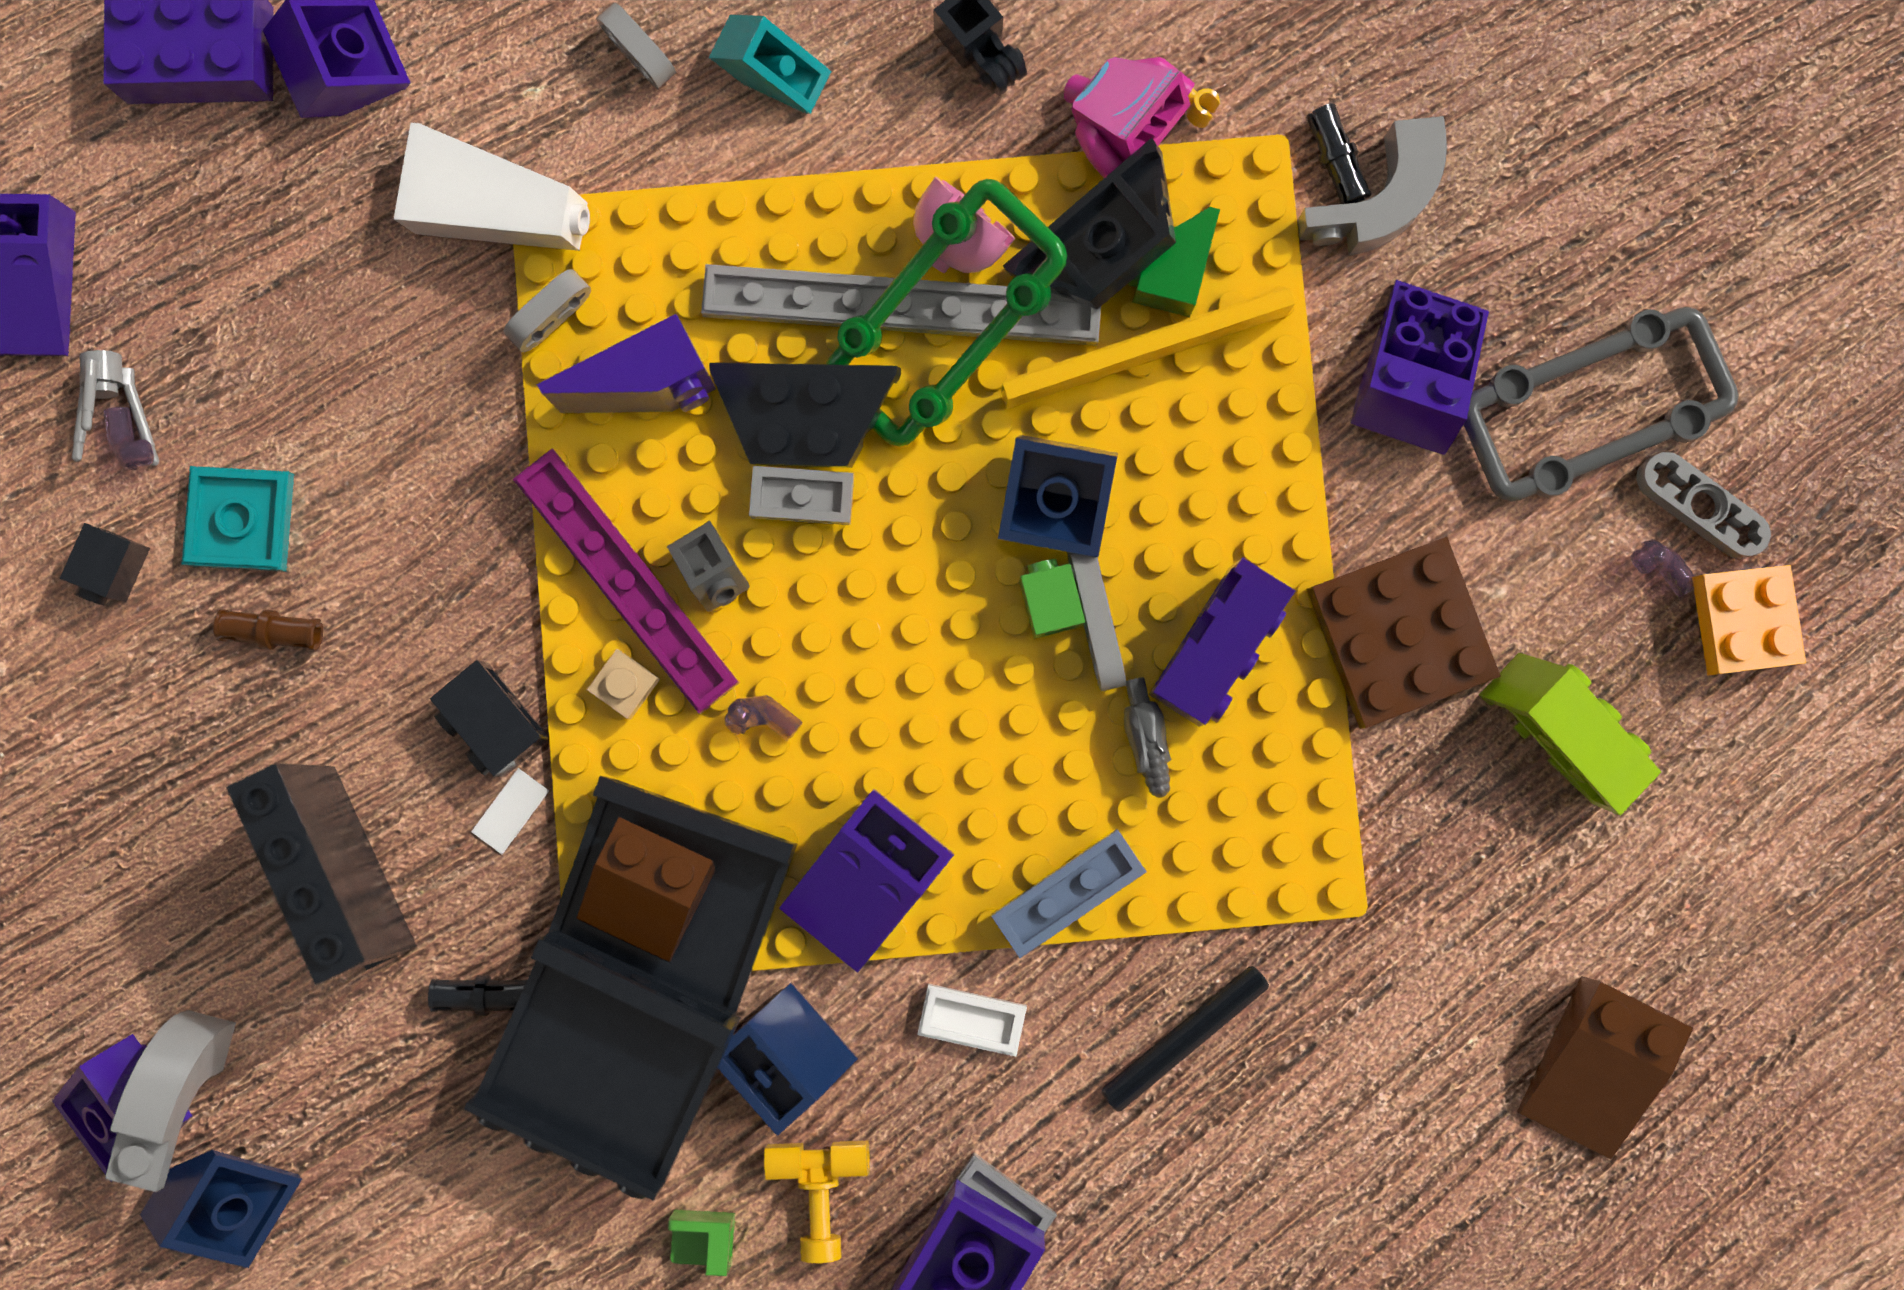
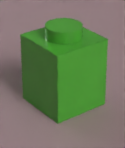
[1019,559,1085,639]

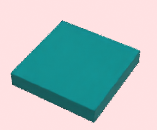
[182,466,294,572]

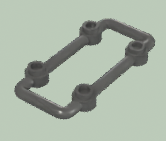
[1464,307,1739,502]

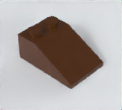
[1517,976,1694,1159]

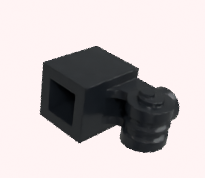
[933,0,1027,96]

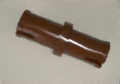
[213,609,323,650]

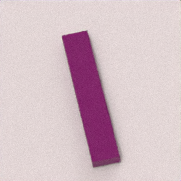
[513,449,740,714]

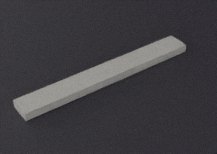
[701,264,1101,346]

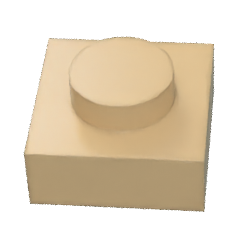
[587,649,660,720]

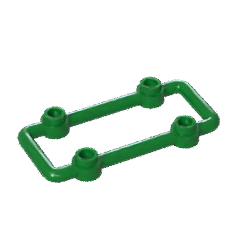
[825,179,1067,446]

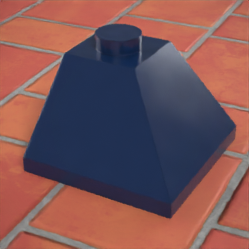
[140,1150,302,1268]

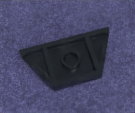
[1003,138,1176,309]
[709,363,901,468]

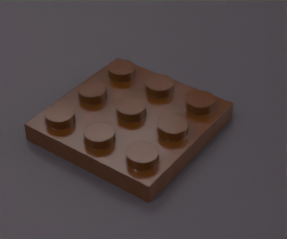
[1306,537,1501,729]

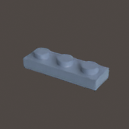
[991,829,1147,958]

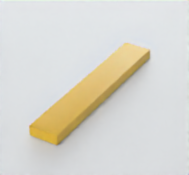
[1001,287,1295,409]

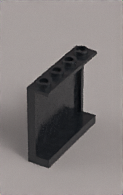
[226,763,417,985]
[548,776,797,1015]
[463,929,741,1201]

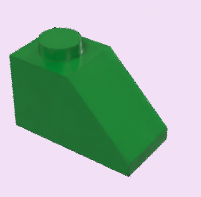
[1127,207,1220,317]

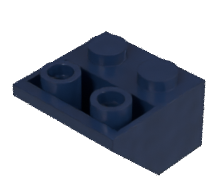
[718,982,858,1136]

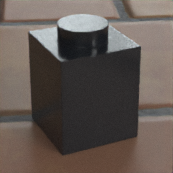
[59,523,150,606]

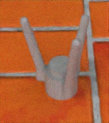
[72,350,159,466]

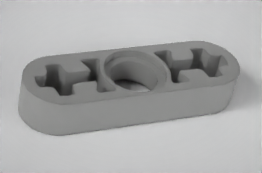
[1636,452,1771,559]
[1067,552,1126,691]

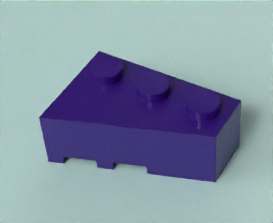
[1148,557,1295,727]

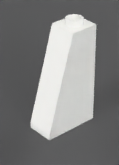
[394,123,590,251]

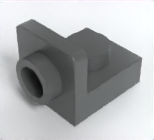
[667,521,750,612]

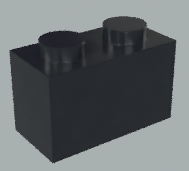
[430,660,549,777]

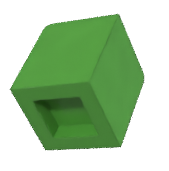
[668,1210,735,1276]

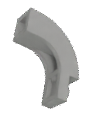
[1297,116,1447,255]
[105,1010,236,1192]

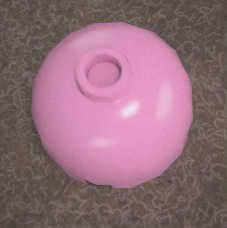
[913,176,1015,274]

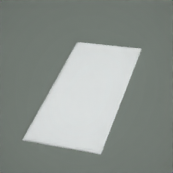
[471,768,549,854]

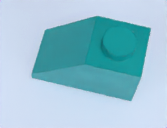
[709,14,832,114]

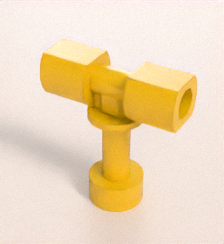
[764,1140,870,1263]

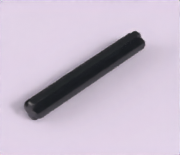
[1102,966,1269,1112]

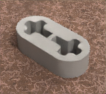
[596,2,676,89]
[503,269,591,352]

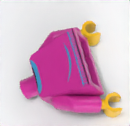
[1064,57,1220,178]

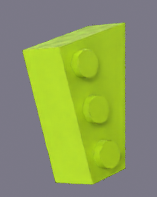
[1479,653,1661,816]

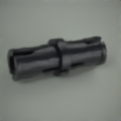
[1305,103,1371,204]
[428,975,527,1016]

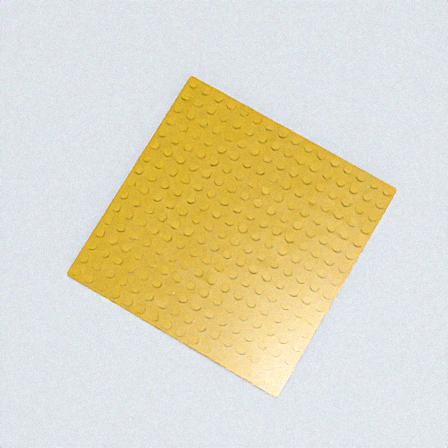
[513,135,1368,971]

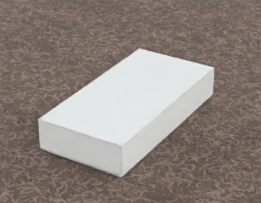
[917,984,1027,1057]

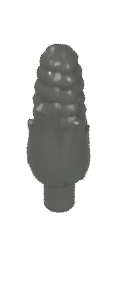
[1124,677,1172,798]

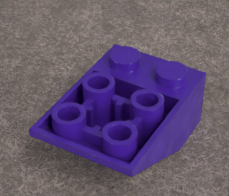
[0,194,76,357]
[1350,280,1489,455]
[779,789,954,973]

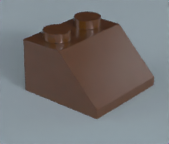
[577,817,715,963]

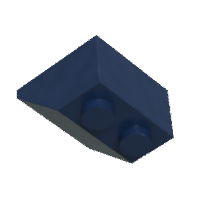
[998,435,1118,557]

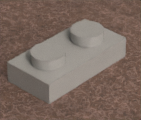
[749,466,854,525]

